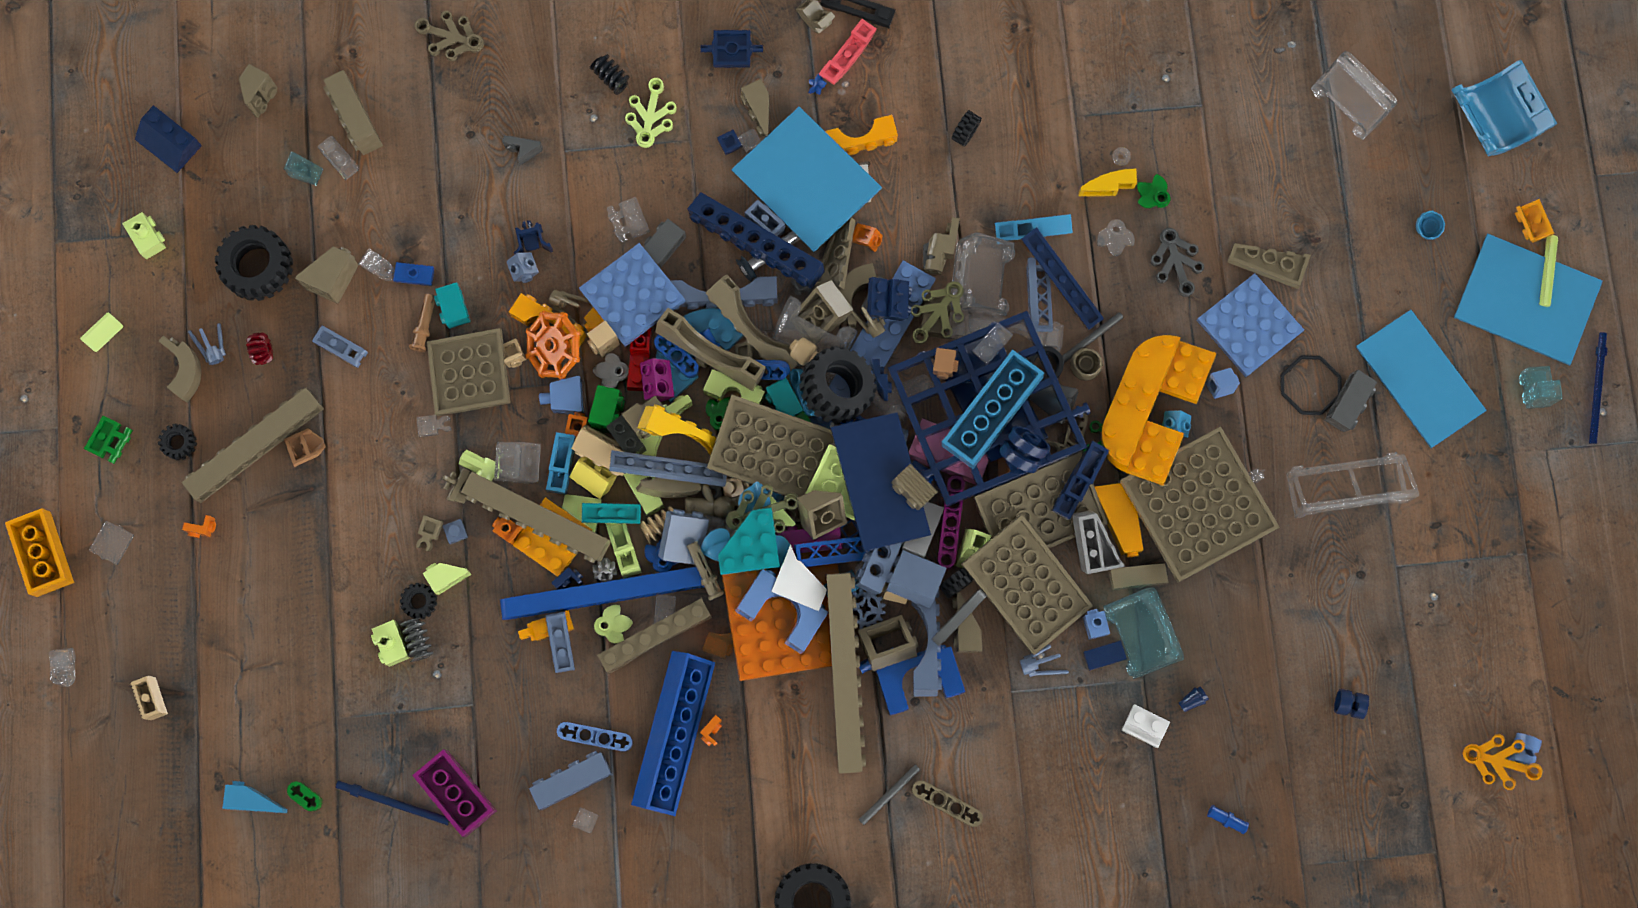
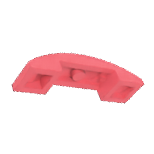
[819,19,877,85]

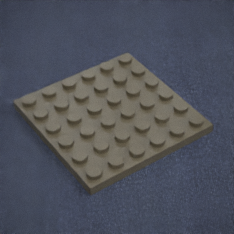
[1120,427,1280,583]

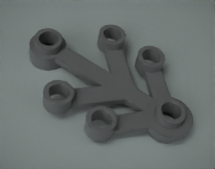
[1150,228,1204,297]

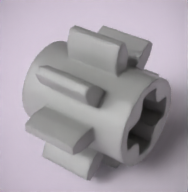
[593,558,617,582]

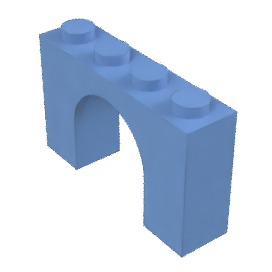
[735,569,828,654]

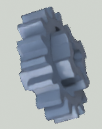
[852,588,886,629]

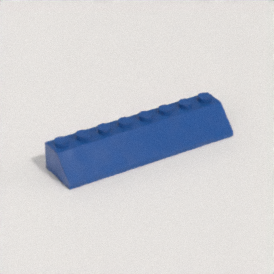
[631,651,716,816]

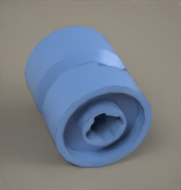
[1508,733,1542,765]

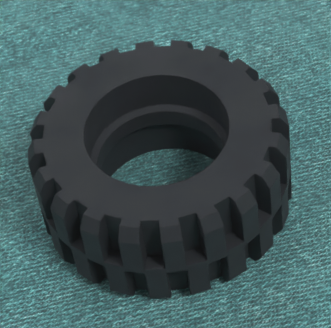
[215,225,293,301]
[799,346,877,423]
[774,863,851,908]

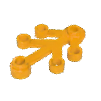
[1463,734,1543,790]

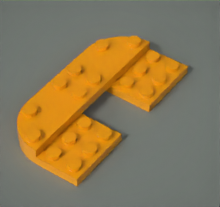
[1101,335,1216,486]

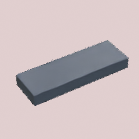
[545,611,575,673]

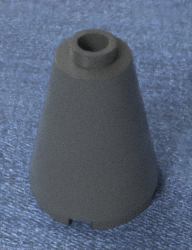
[1028,380,1079,424]

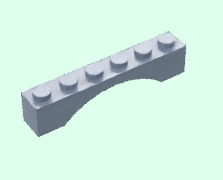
[671,276,778,310]
[911,588,942,697]

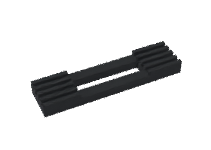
[820,0,895,28]

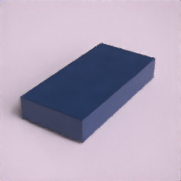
[1083,640,1127,671]

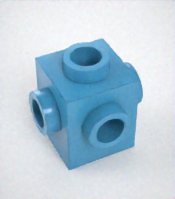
[1162,410,1191,438]

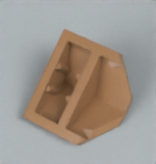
[284,428,326,467]

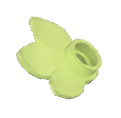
[594,605,633,644]

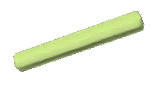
[1539,235,1558,307]

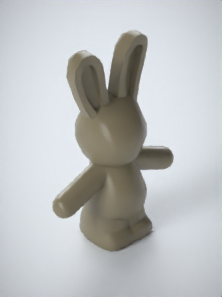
[685,484,740,529]

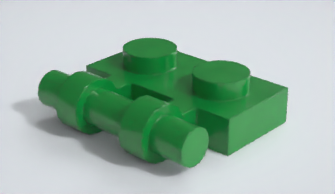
[84,416,133,464]

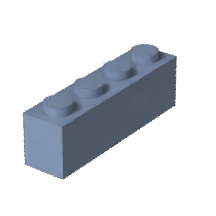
[529,751,613,810]

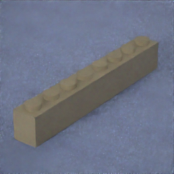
[181,388,324,503]
[461,472,611,563]

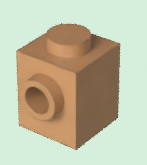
[933,348,959,379]

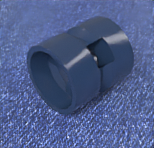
[1334,689,1369,719]

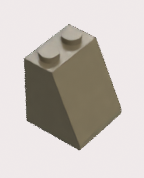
[295,246,359,304]

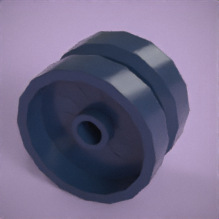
[999,426,1051,473]

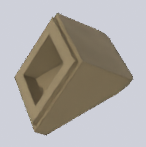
[735,341,760,360]

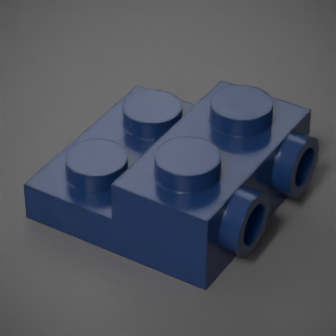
[867,277,912,321]

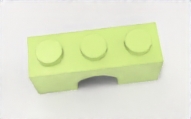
[703,369,765,405]

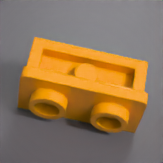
[1515,199,1555,243]

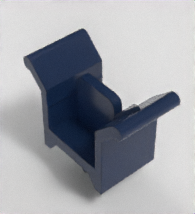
[514,220,553,255]

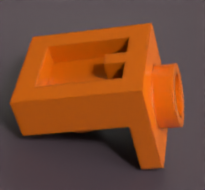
[852,223,883,252]
[700,715,722,746]

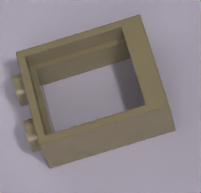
[858,615,919,671]

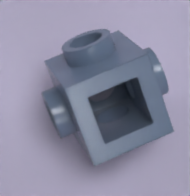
[506,252,539,283]

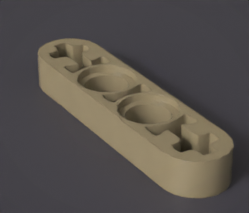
[912,780,983,827]

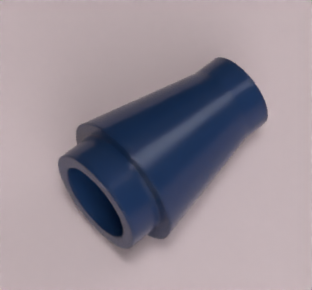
[1178,686,1209,712]

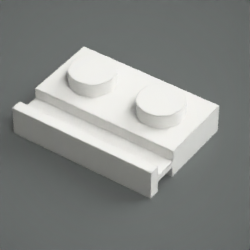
[1122,704,1170,748]

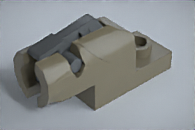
[923,217,960,275]

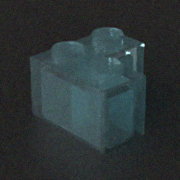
[1519,366,1563,409]

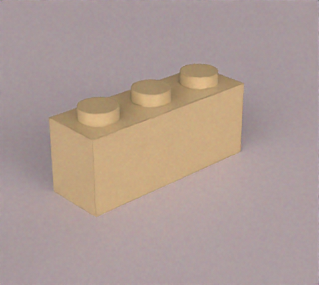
[571,425,636,476]

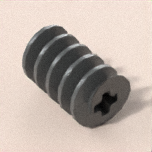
[400,618,434,662]

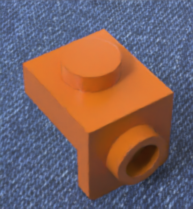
[182,515,216,538]

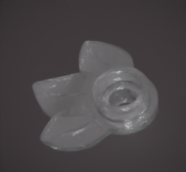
[1097,219,1135,256]

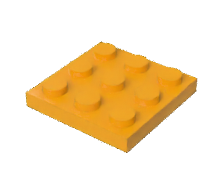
[513,497,592,577]

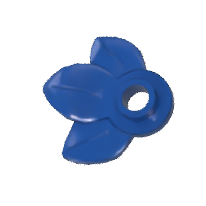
[644,539,679,573]

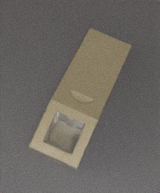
[740,79,770,139]
[952,592,982,653]

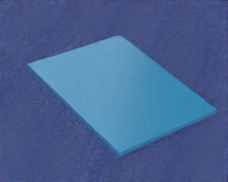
[731,107,882,252]
[1454,234,1603,365]

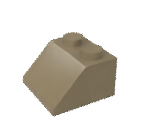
[797,490,847,540]

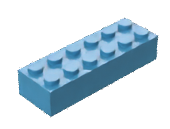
[942,350,1044,469]

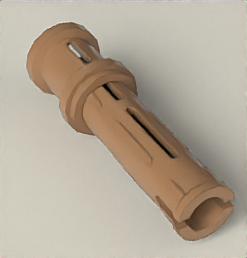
[409,294,435,352]

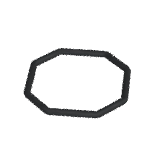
[1281,355,1342,415]

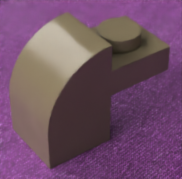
[796,0,835,34]

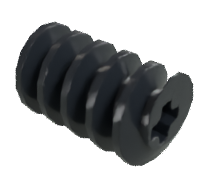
[590,54,630,95]

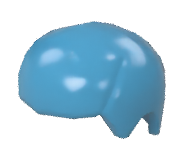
[1415,211,1445,240]

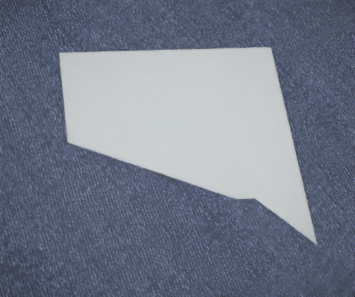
[772,545,827,611]

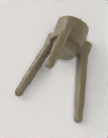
[549,290,590,325]
[851,307,886,338]

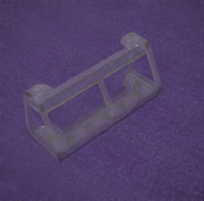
[1286,452,1419,518]

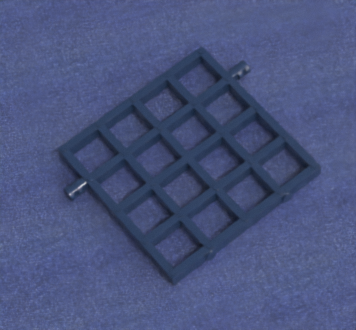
[888,311,1091,507]

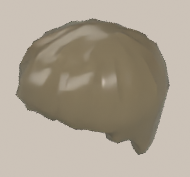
[1070,348,1103,381]

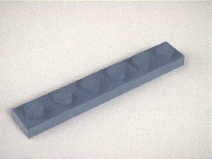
[609,450,727,487]

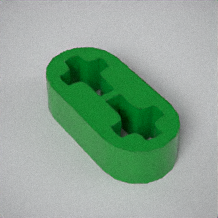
[287,782,322,811]

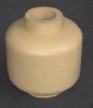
[789,338,818,366]

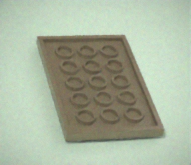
[706,395,835,497]
[973,452,1108,548]
[961,515,1093,655]

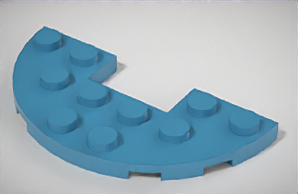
[656,308,744,403]

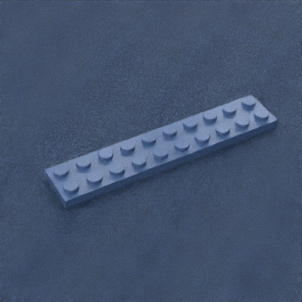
[809,260,936,430]

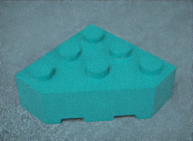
[718,508,780,575]

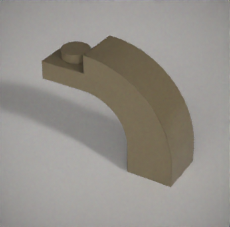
[838,263,876,329]
[159,335,201,403]

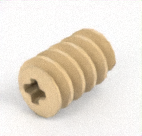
[640,506,673,544]

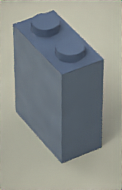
[658,509,709,564]
[886,550,946,609]

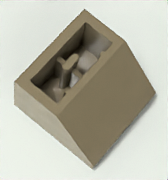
[239,64,278,118]

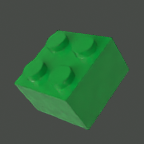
[588,385,626,434]

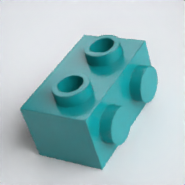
[434,282,471,329]
[764,377,804,417]

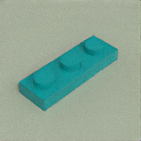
[582,503,641,524]

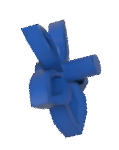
[808,74,827,95]

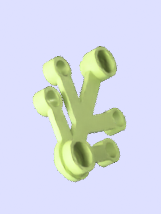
[625,78,677,148]

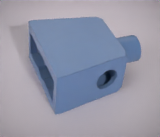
[539,376,584,415]

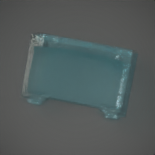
[1103,587,1184,679]

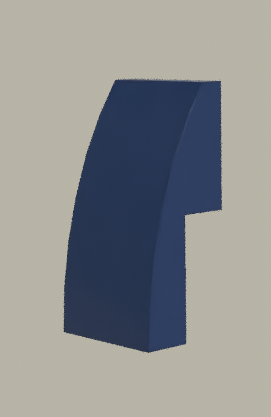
[872,359,892,401]

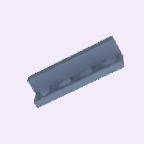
[1026,258,1053,332]

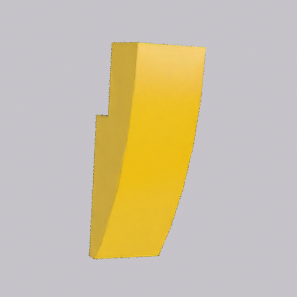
[1078,169,1137,196]

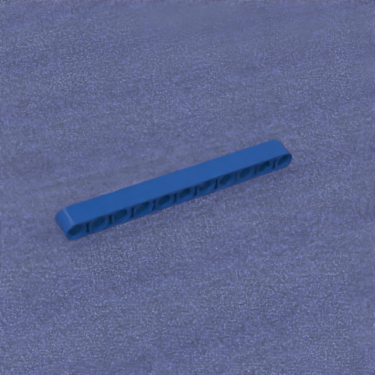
[500,567,704,620]

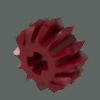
[246,332,273,365]

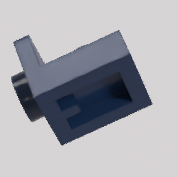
[551,567,584,590]

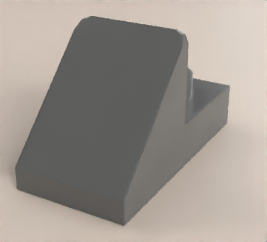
[502,135,543,165]

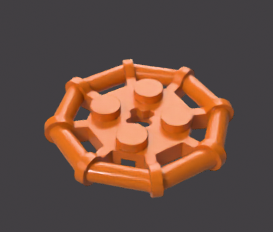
[525,311,581,380]

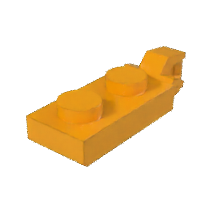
[518,610,575,641]

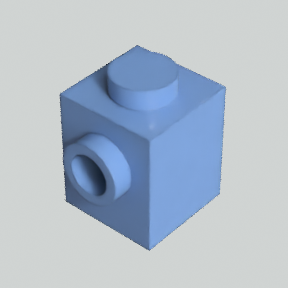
[1205,368,1240,399]
[1083,609,1110,640]

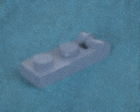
[312,325,368,368]

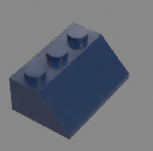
[135,105,202,173]

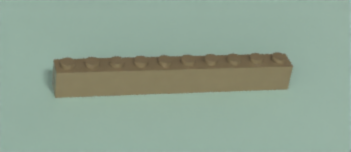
[826,573,866,773]

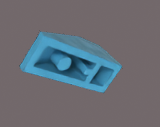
[222,781,288,813]

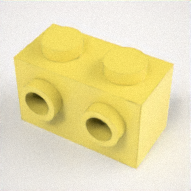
[569,457,617,499]

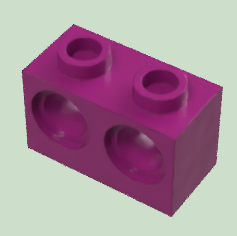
[640,358,674,402]

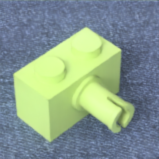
[122,212,166,260]
[371,620,410,667]

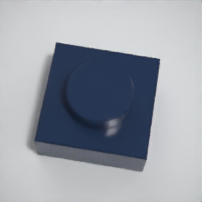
[717,129,742,156]

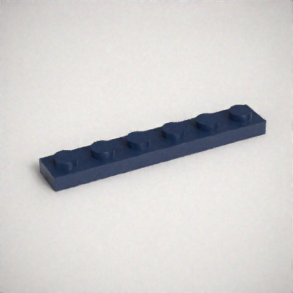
[1021,227,1104,330]

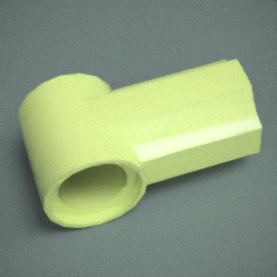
[459,450,500,481]

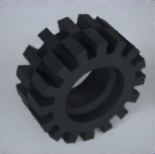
[951,110,982,147]
[158,424,197,461]
[939,567,974,599]
[400,583,437,619]

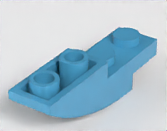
[995,214,1073,242]

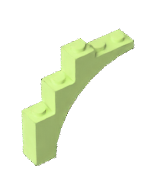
[624,395,693,517]

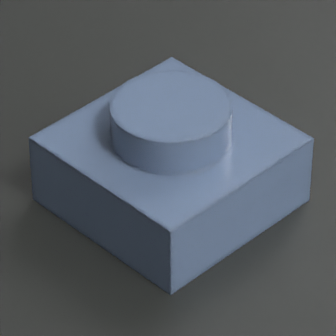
[443,519,468,545]

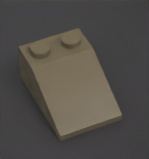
[790,280,854,345]

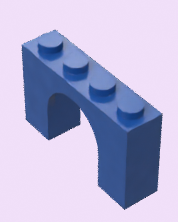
[876,645,965,716]

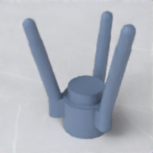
[188,323,226,365]
[1020,645,1069,677]

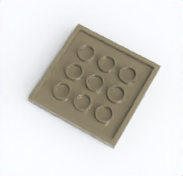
[427,328,511,416]

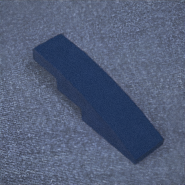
[1051,441,1109,520]

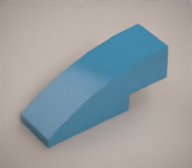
[546,432,575,495]

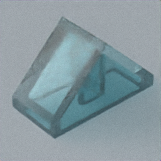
[284,152,323,185]

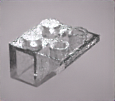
[494,442,541,484]

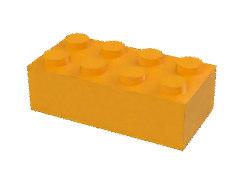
[5,508,74,597]

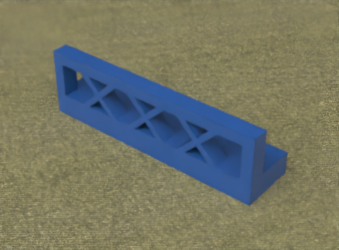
[794,537,866,567]

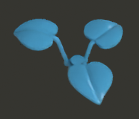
[701,481,790,568]

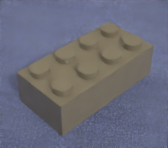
[323,70,383,155]

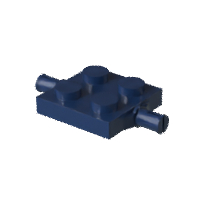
[700,30,763,68]

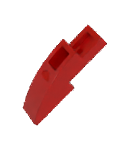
[627,327,652,391]

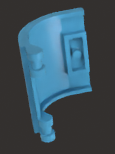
[1451,60,1557,156]

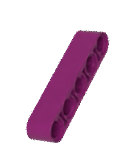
[937,475,965,571]

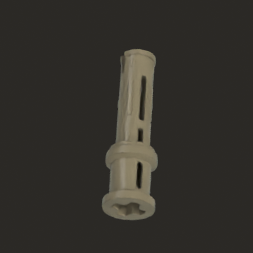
[686,541,725,600]

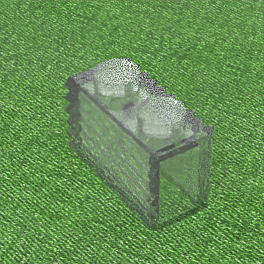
[318,136,359,180]

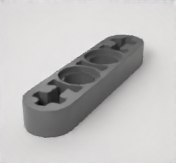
[932,588,987,646]

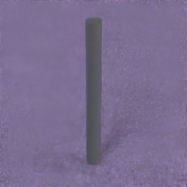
[1062,312,1123,363]
[859,764,920,825]

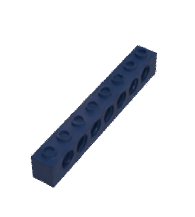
[687,192,825,289]

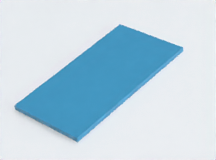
[1356,310,1487,448]

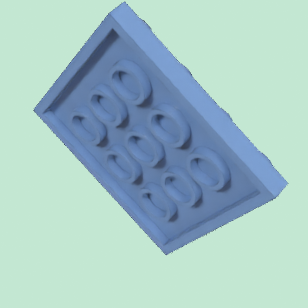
[579,243,685,347]
[1197,273,1304,377]

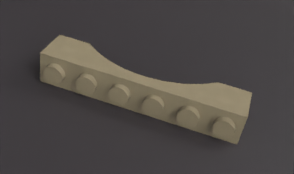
[706,274,799,373]
[655,308,766,391]
[598,598,712,674]

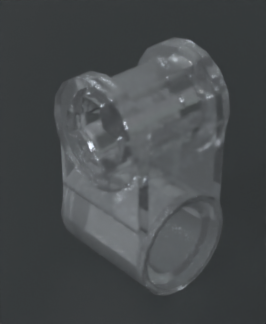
[358,248,395,281]
[49,648,76,687]

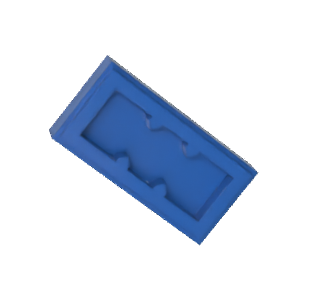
[393,262,435,286]

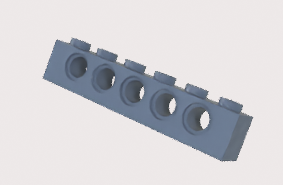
[855,543,902,595]

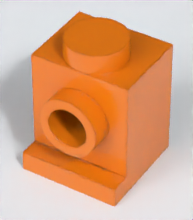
[565,412,589,440]
[492,517,523,545]

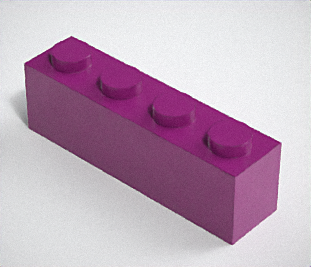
[775,526,843,554]

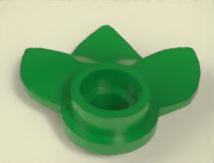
[1137,174,1171,209]
[706,397,730,431]

